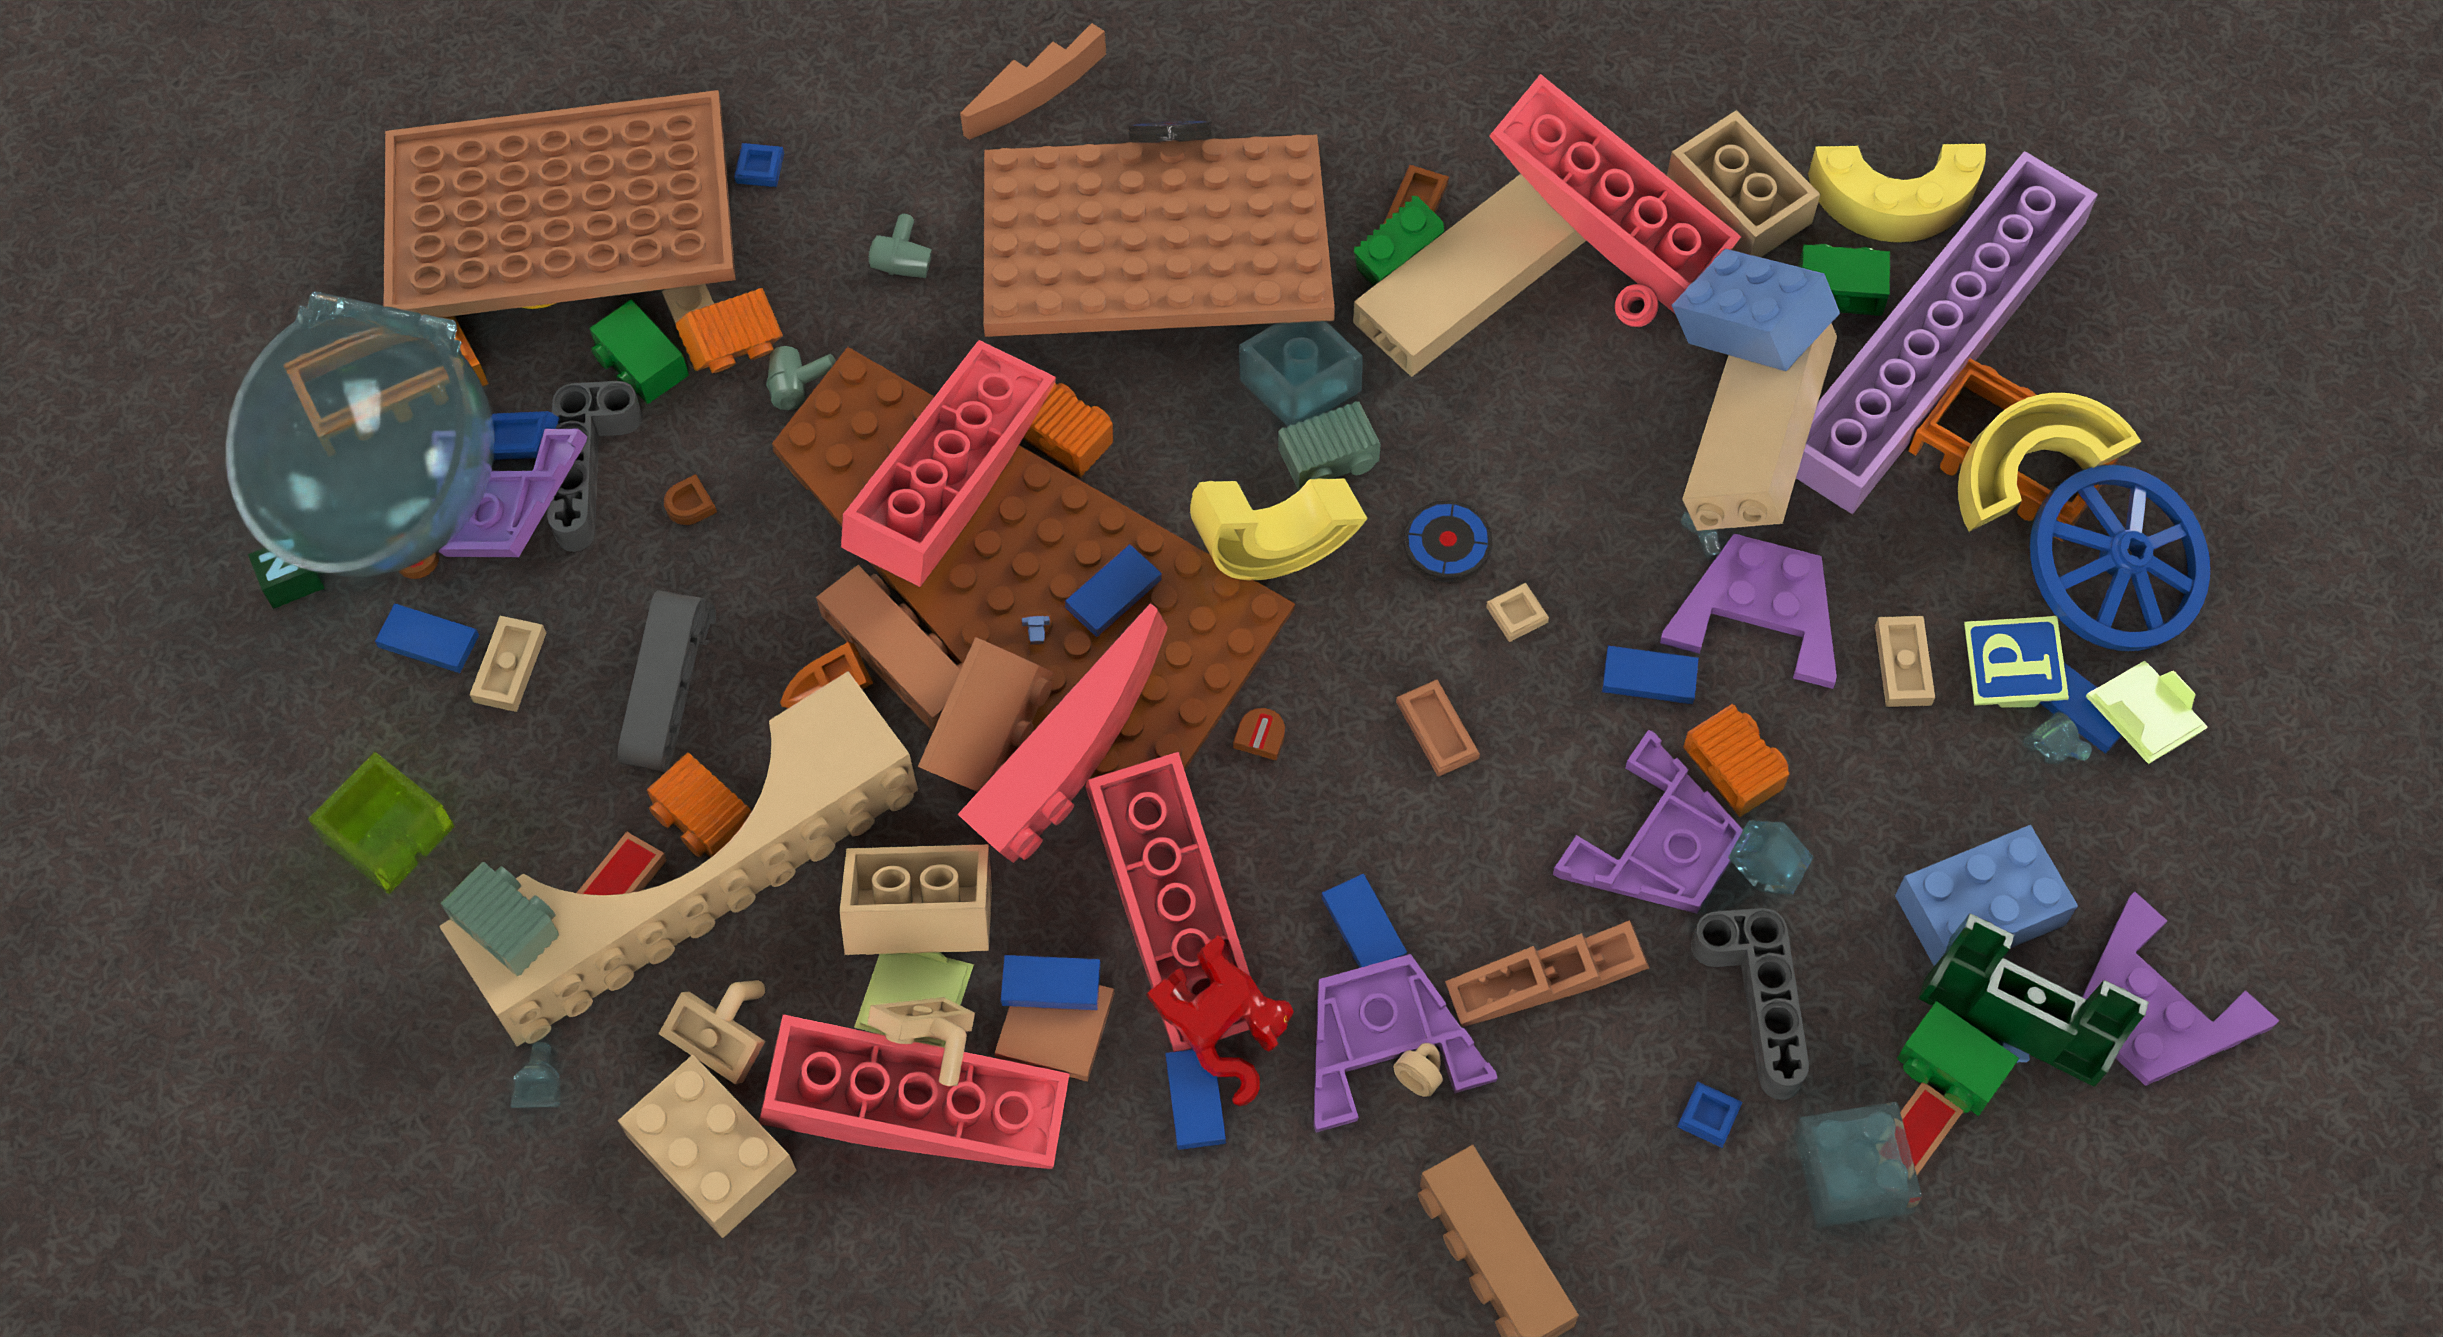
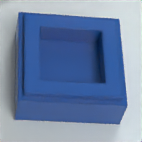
[734,143,784,187]
[1677,1082,1743,1148]

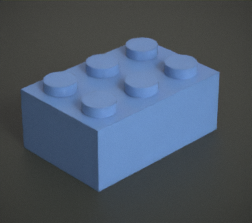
[1671,249,1840,371]
[1895,825,2078,966]

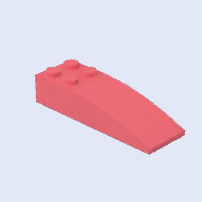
[1489,74,1742,313]
[841,340,1056,587]
[958,603,1168,863]
[1085,752,1250,1052]
[759,1015,1069,1169]

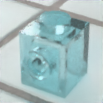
[1728,820,1814,895]

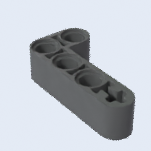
[547,381,643,552]
[618,590,716,772]
[1691,908,1809,1100]

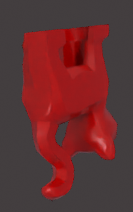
[1146,935,1294,1106]

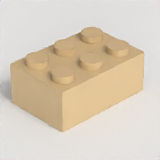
[1667,110,1820,257]
[840,844,992,955]
[618,1055,797,1238]

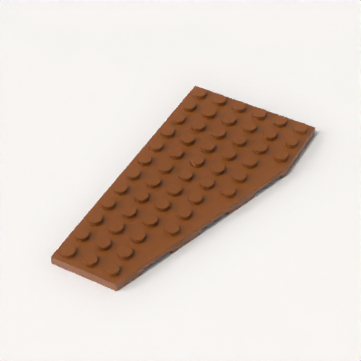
[772,347,1295,783]

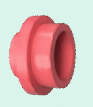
[1615,284,1658,327]

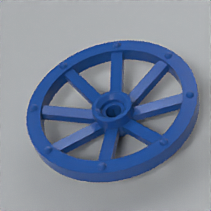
[2030,465,2210,651]

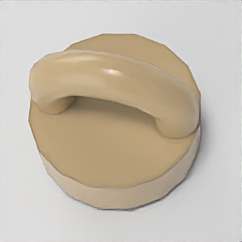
[1393,1043,1443,1097]

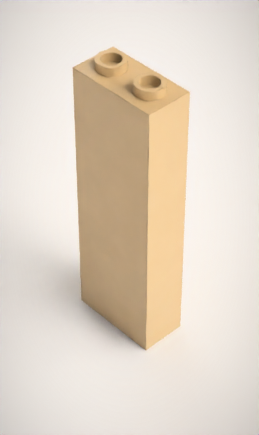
[1353,174,1587,377]
[1682,323,1837,531]

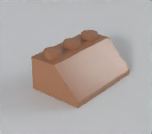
[918,637,1054,792]

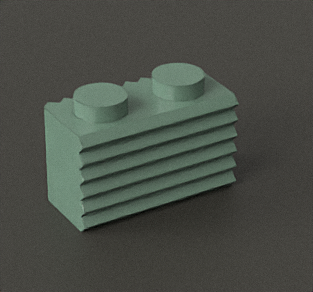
[1278,401,1381,491]
[440,862,559,976]

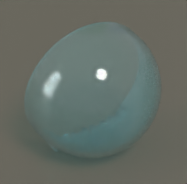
[226,291,495,577]

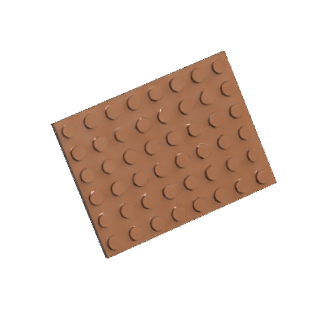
[384,90,736,324]
[983,135,1335,337]

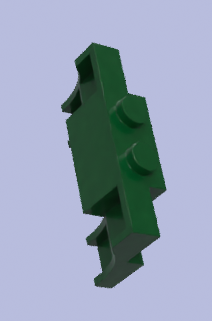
[1918,913,2149,1087]

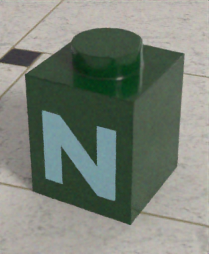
[248,534,327,609]

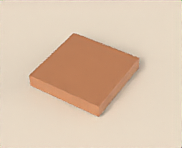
[995,985,1115,1082]

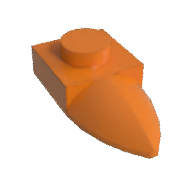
[780,642,873,708]

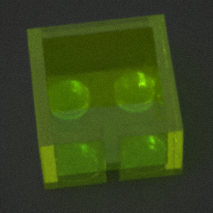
[308,752,455,894]

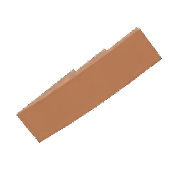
[960,23,1106,140]
[1445,920,1649,1027]

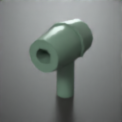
[868,214,932,278]
[766,346,836,410]

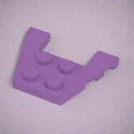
[435,428,587,557]
[1660,534,1837,689]
[1553,730,1747,914]
[2082,892,2279,1086]
[1313,954,1498,1133]

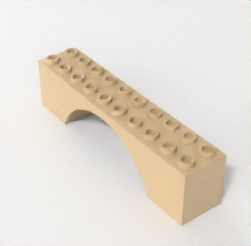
[439,671,918,1046]

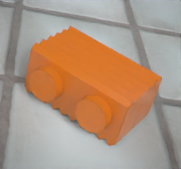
[676,288,783,373]
[1023,383,1113,477]
[1683,704,1789,817]
[647,752,752,858]

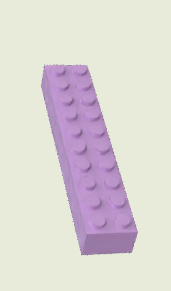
[1796,151,2098,514]

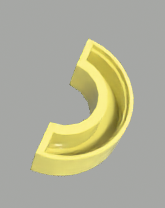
[1808,144,1986,242]
[1958,393,2141,532]
[1190,478,1368,580]

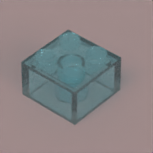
[1239,321,1363,426]
[1794,1101,1922,1228]

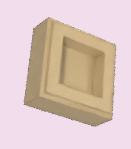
[1486,583,1549,642]

